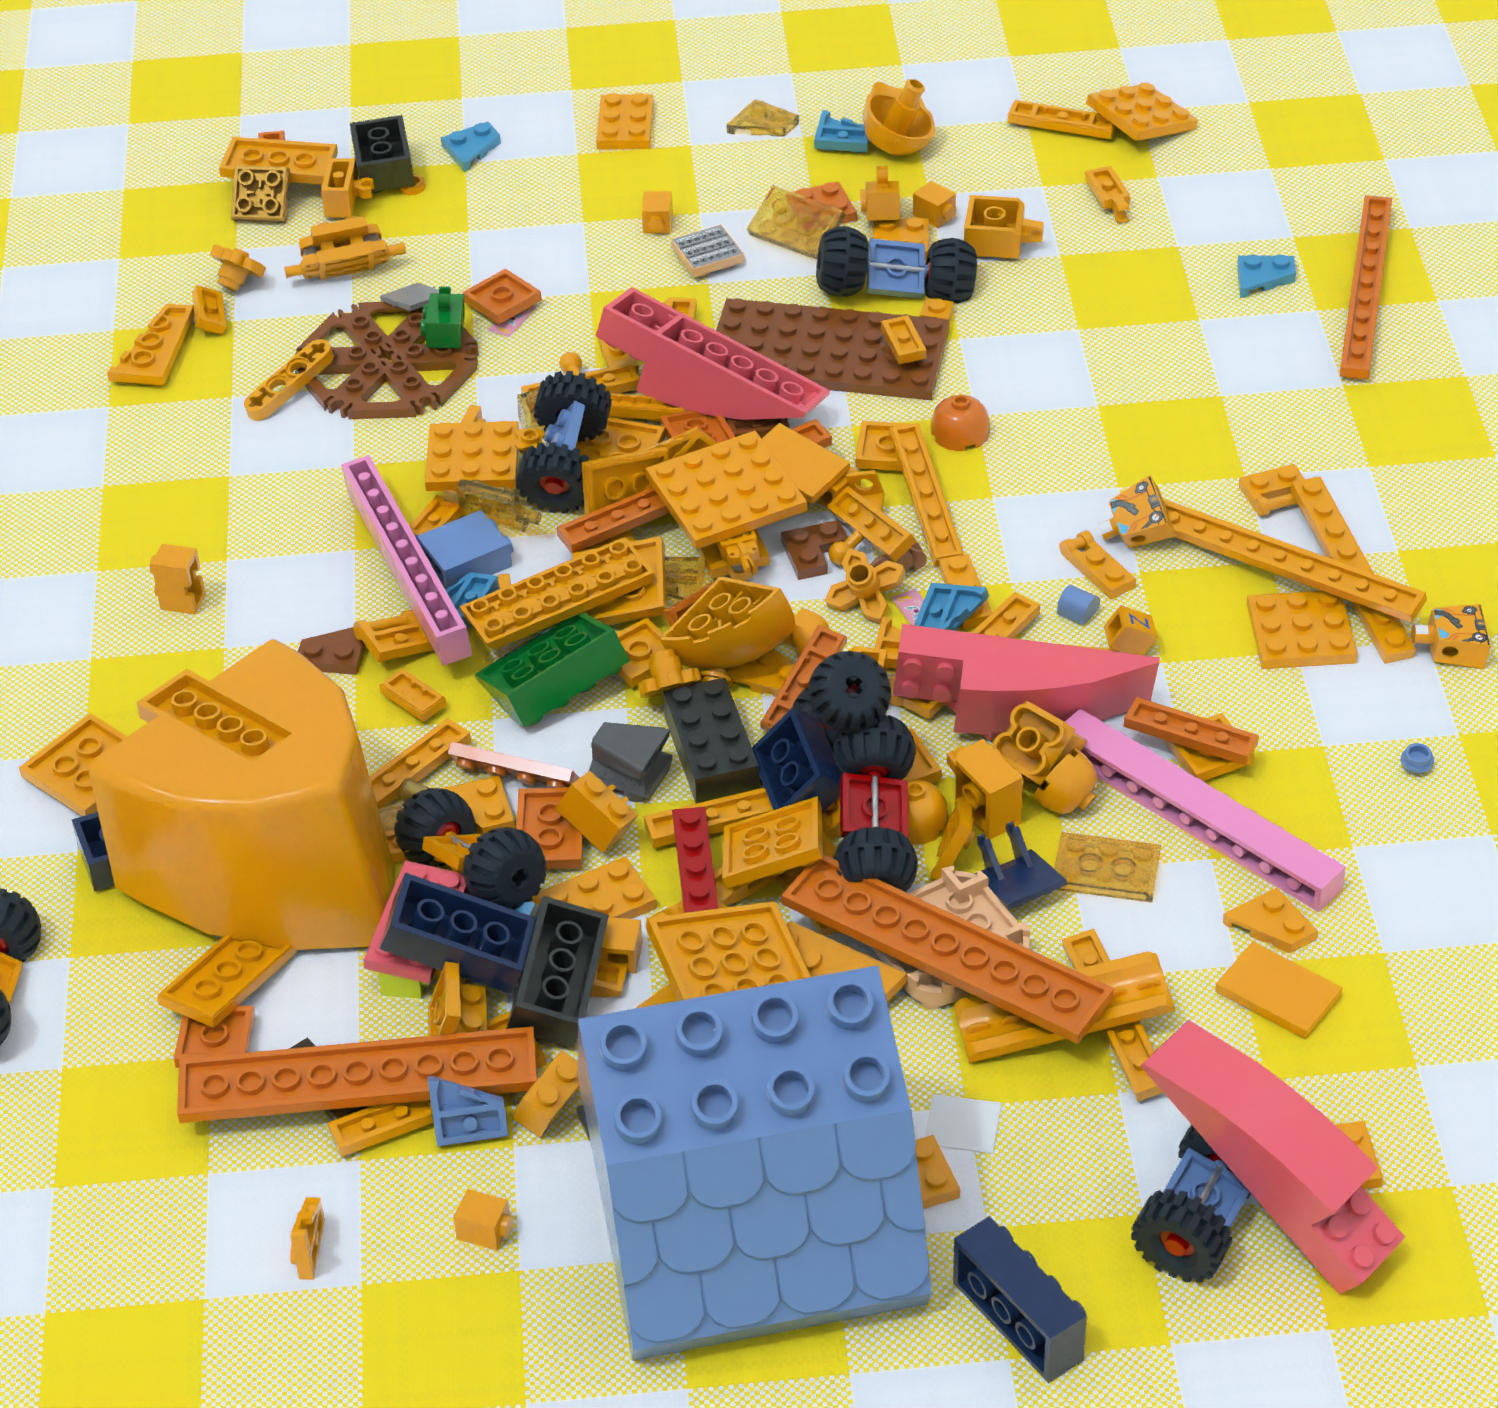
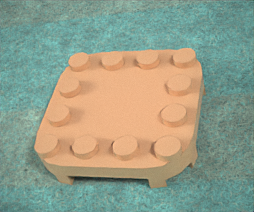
[871,866,1030,1010]

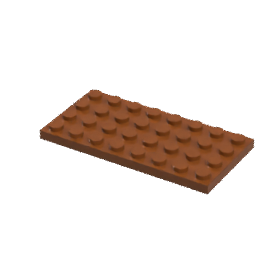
[716,298,950,400]

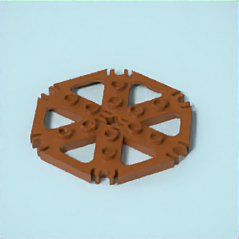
[295,302,479,420]

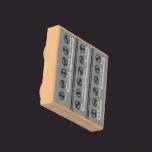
[671,224,745,277]

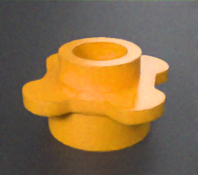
[515,428,545,454]

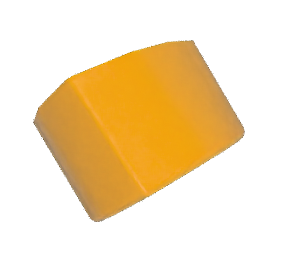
[89,639,395,950]

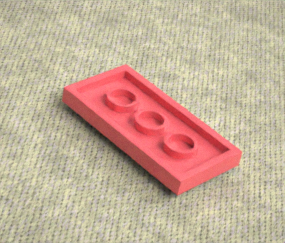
[364,860,468,984]

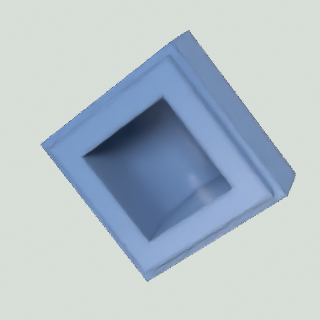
[1057,585,1100,626]

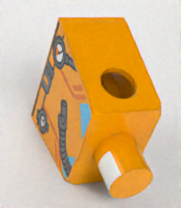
[1098,475,1177,548]
[1411,604,1491,669]

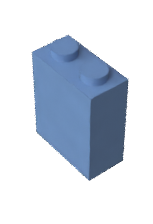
[416,510,514,589]

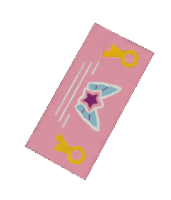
[488,306,536,337]
[891,589,924,625]

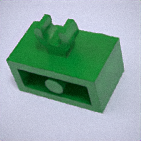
[420,286,465,348]

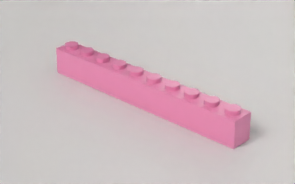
[341,455,472,666]
[1065,709,1346,912]

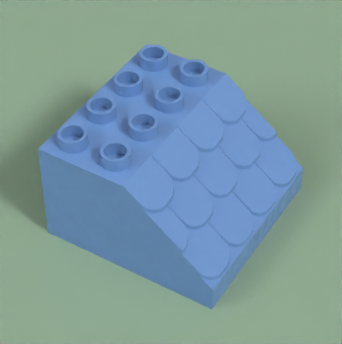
[578,965,932,1361]

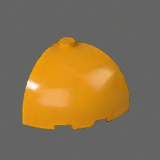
[659,576,795,670]

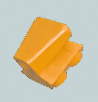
[993,701,1088,788]

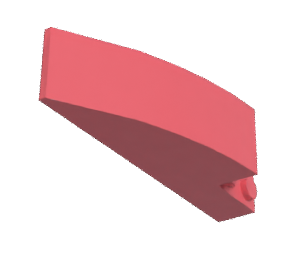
[596,287,830,420]
[893,624,1160,734]
[1140,1020,1405,1295]

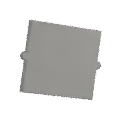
[380,283,439,311]

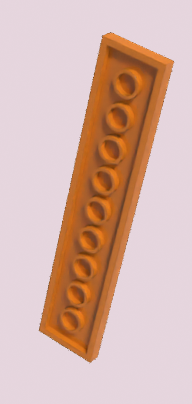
[781,854,1114,1044]
[177,1026,537,1123]

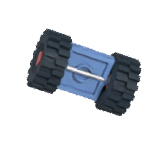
[516,371,612,513]
[1131,1125,1252,1283]

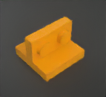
[428,961,487,1036]

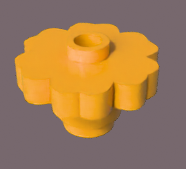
[210,245,266,292]
[638,649,702,698]

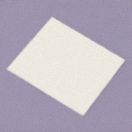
[925,1094,1002,1153]

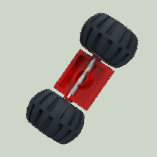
[833,714,918,892]

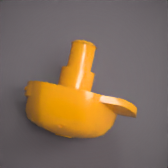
[863,79,935,156]

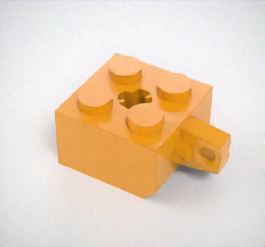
[964,195,1044,259]
[947,739,1024,839]

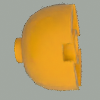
[1033,748,1097,814]
[908,779,948,845]

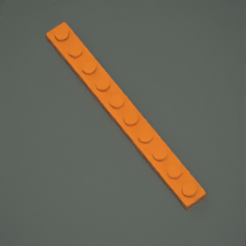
[1339,195,1393,379]
[556,419,832,554]

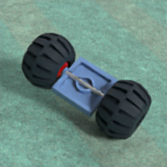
[816,226,977,304]

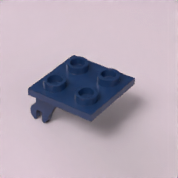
[975,821,1067,910]

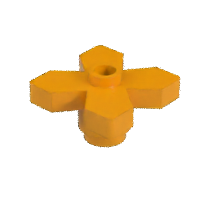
[825,548,906,624]

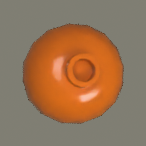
[931,394,990,451]

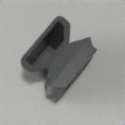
[588,722,673,802]

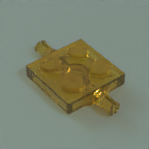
[443,479,542,532]

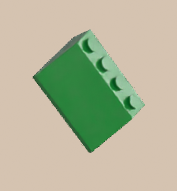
[474,612,630,727]

